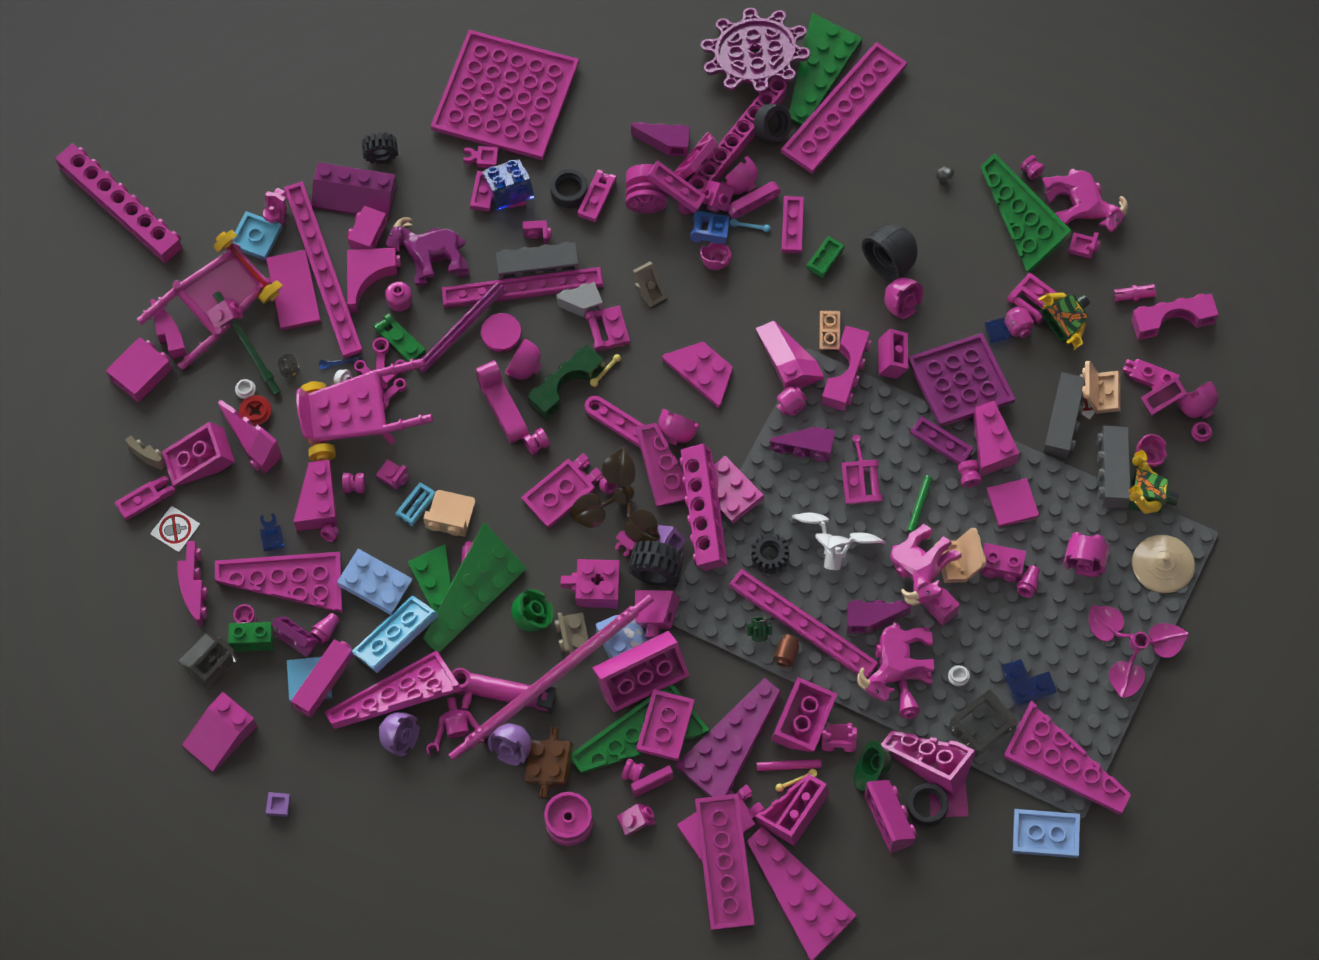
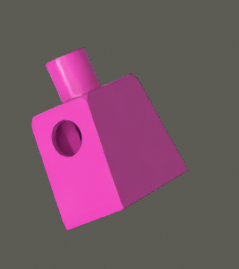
[635,590,680,639]

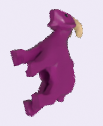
[386,217,470,286]

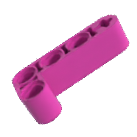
[475,360,530,443]

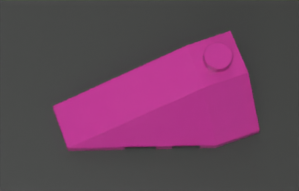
[881,731,975,796]

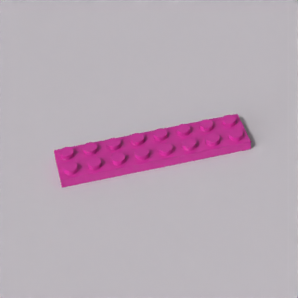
[781,42,907,174]

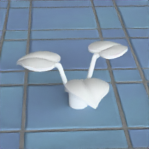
[792,513,886,570]

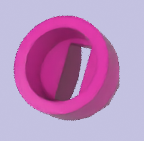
[599,478,617,494]
[320,524,339,542]

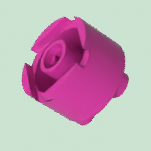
[1064,532,1110,577]

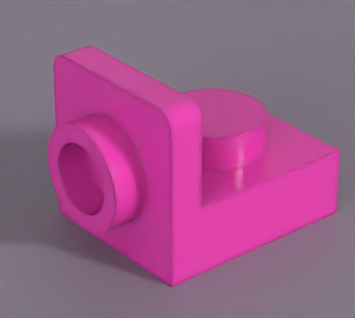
[523,220,552,244]
[376,459,409,490]

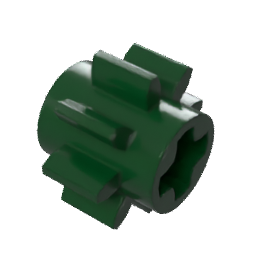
[747,616,772,642]

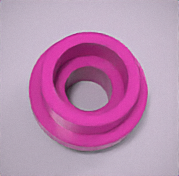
[1191,422,1212,442]

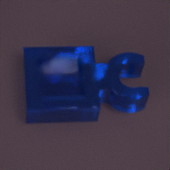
[260,513,285,552]

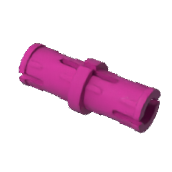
[1113,284,1156,302]

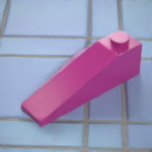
[756,321,825,389]
[218,400,282,474]

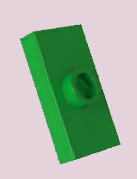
[806,236,845,278]

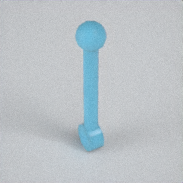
[730,219,771,232]

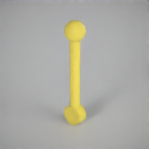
[590,354,621,387]
[775,769,817,792]

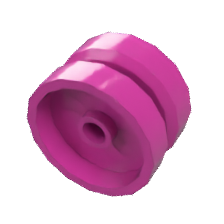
[544,792,593,846]

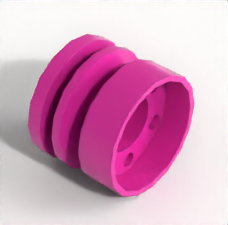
[626,164,667,213]

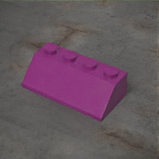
[311,162,397,220]

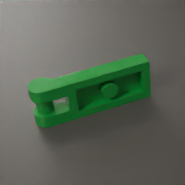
[373,313,426,362]

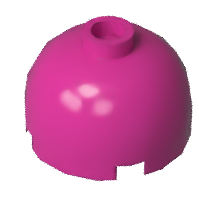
[720,156,758,195]
[884,277,924,319]
[505,339,542,380]
[1176,381,1219,419]
[658,409,700,445]

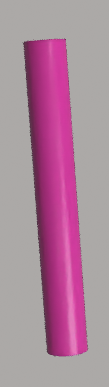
[756,759,821,771]

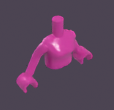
[426,697,491,757]

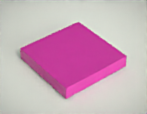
[986,478,1039,527]

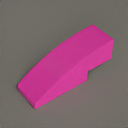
[150,299,187,360]

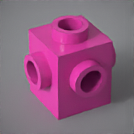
[702,180,735,213]

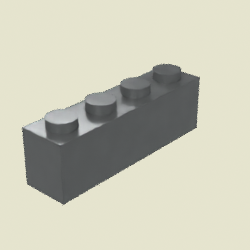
[496,242,579,280]
[1043,372,1085,458]
[1097,426,1130,509]

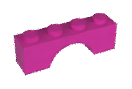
[1131,293,1219,340]
[821,326,872,411]

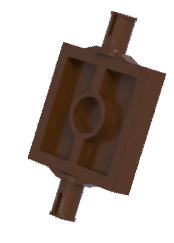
[524,727,573,799]

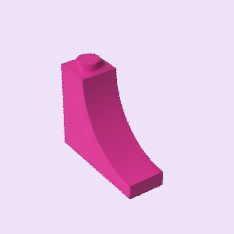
[347,248,401,313]

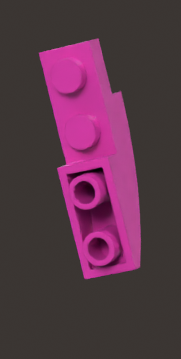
[178,541,208,627]

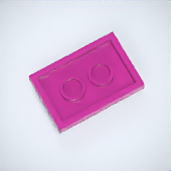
[699,456,765,524]
[636,689,695,761]

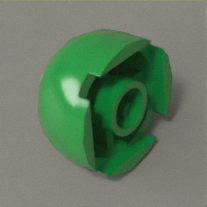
[511,589,554,632]

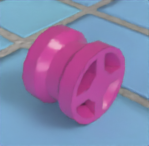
[1020,155,1045,180]
[621,759,645,783]

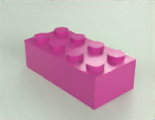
[592,631,690,712]

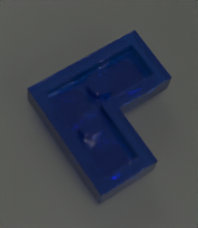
[1001,659,1057,706]

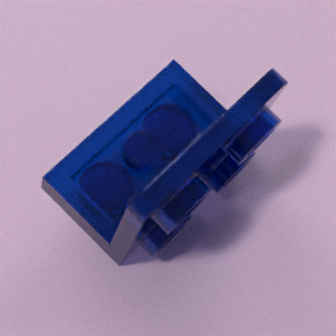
[483,160,535,210]

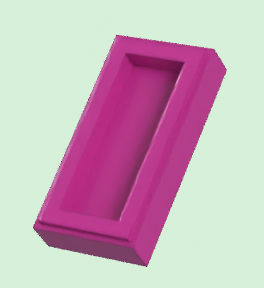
[631,765,673,797]

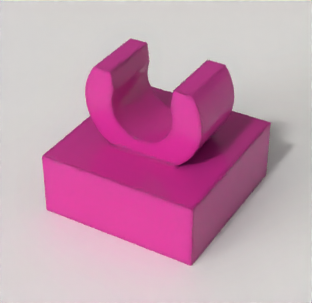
[615,531,637,556]

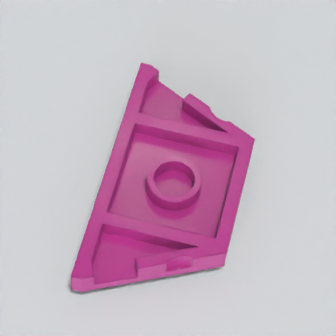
[674,132,718,179]
[662,342,733,409]

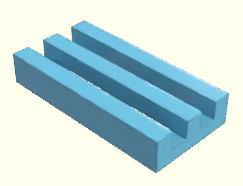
[395,482,435,527]

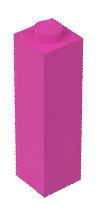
[291,639,354,718]

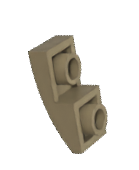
[125,435,165,470]

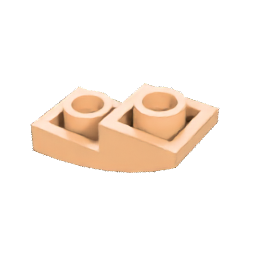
[819,311,840,350]

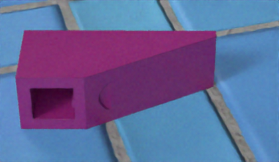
[631,122,690,157]
[769,427,835,462]
[847,600,912,634]

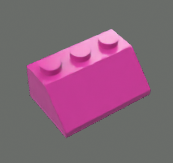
[771,677,837,752]
[864,780,917,854]

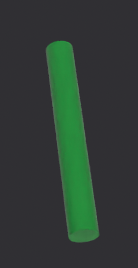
[907,475,933,533]

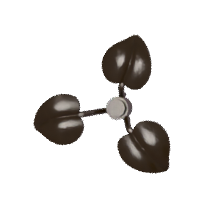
[571,447,661,542]

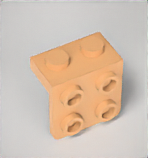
[1082,361,1120,414]
[423,490,475,537]
[934,528,986,583]

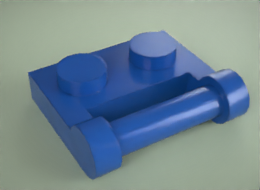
[690,211,730,244]

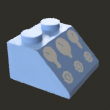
[596,615,648,659]

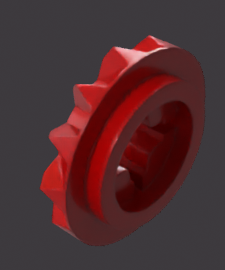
[239,395,272,426]

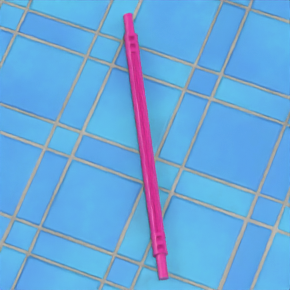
[449,595,654,761]

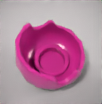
[700,242,732,271]
[1135,434,1167,468]

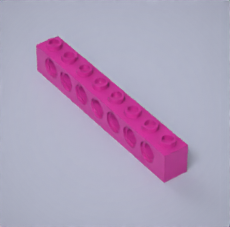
[55,143,182,263]

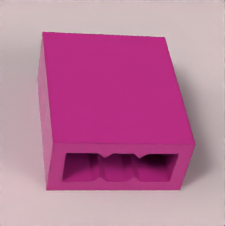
[106,337,172,403]

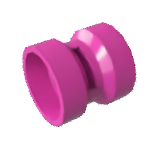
[523,428,551,455]
[958,460,982,488]
[342,473,365,493]
[233,604,257,623]

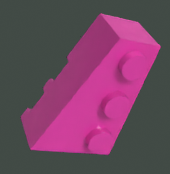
[973,401,1020,477]
[294,460,338,531]

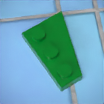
[408,544,451,612]

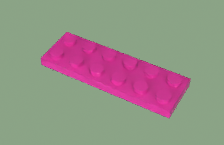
[695,794,755,930]

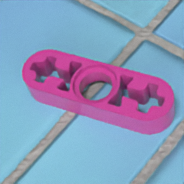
[727,182,781,219]

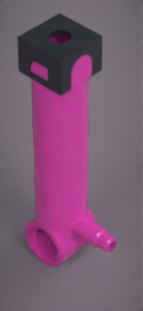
[451,668,557,714]

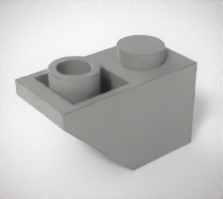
[557,282,603,318]

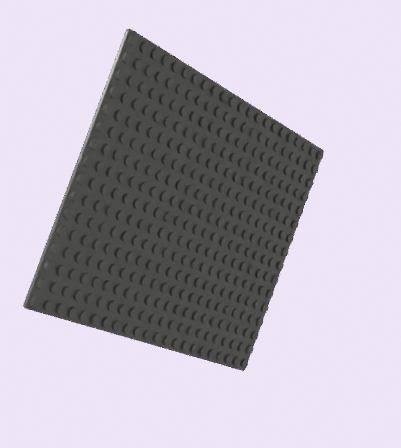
[672,348,1218,819]

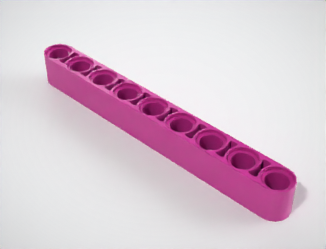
[678,78,787,215]

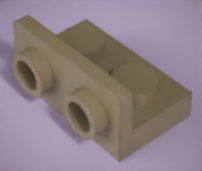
[555,612,588,657]

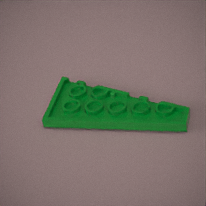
[789,13,862,127]
[980,153,1073,274]
[422,522,527,653]
[571,684,710,775]

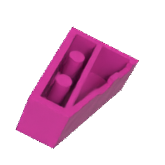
[755,774,829,846]

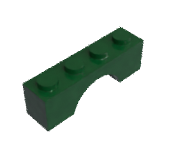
[528,344,605,420]

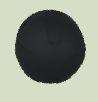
[862,225,918,281]

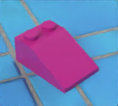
[162,422,235,487]
[182,692,257,773]

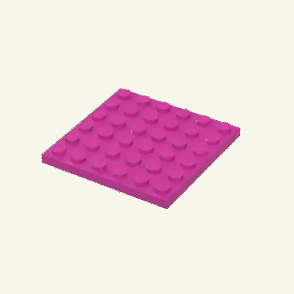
[431,30,579,161]

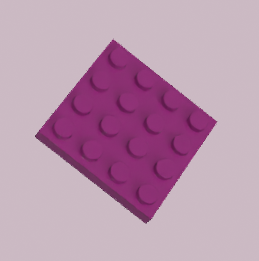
[908,333,1015,427]

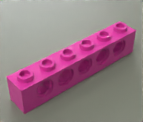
[680,443,728,571]

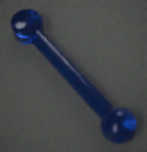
[319,355,361,369]

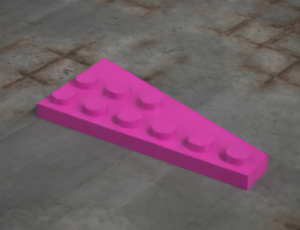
[747,826,857,960]

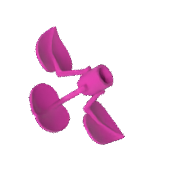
[1088,605,1189,698]

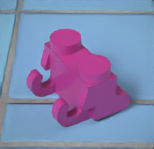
[821,722,857,752]

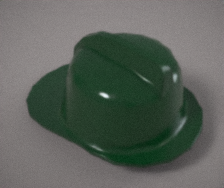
[854,740,892,791]

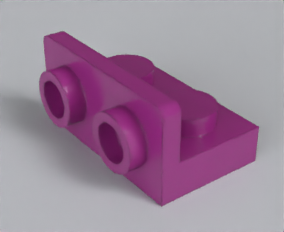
[271,617,319,657]

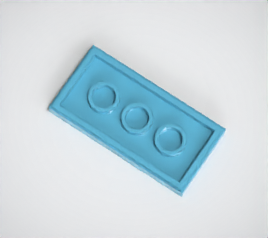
[352,595,438,673]

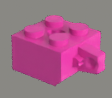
[561,559,620,609]

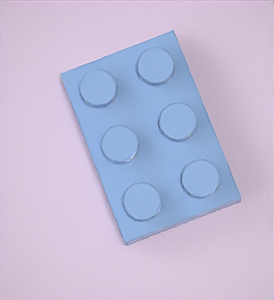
[337,549,412,615]
[1012,809,1080,858]

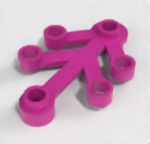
[354,337,407,411]

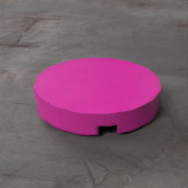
[481,313,521,352]

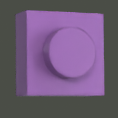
[266,792,291,817]

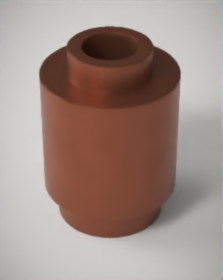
[773,635,799,668]

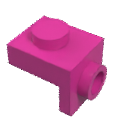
[1068,232,1101,259]
[206,300,243,328]
[617,804,656,836]

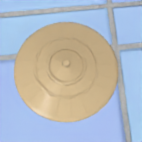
[1132,535,1195,593]

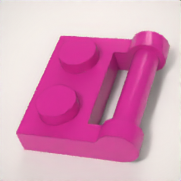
[1007,272,1057,324]
[585,305,630,352]
[841,460,883,505]

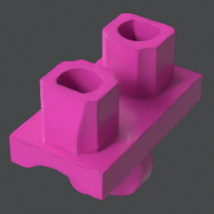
[263,188,287,226]

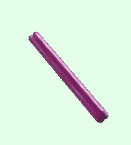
[417,282,504,373]

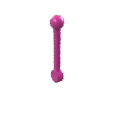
[852,435,868,474]

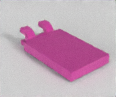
[521,453,603,529]
[677,785,764,862]

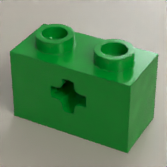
[228,622,275,652]

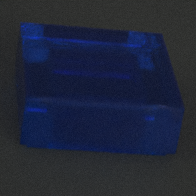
[984,318,1010,343]

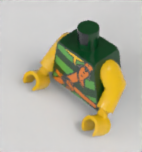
[1038,293,1090,350]
[1128,450,1179,514]

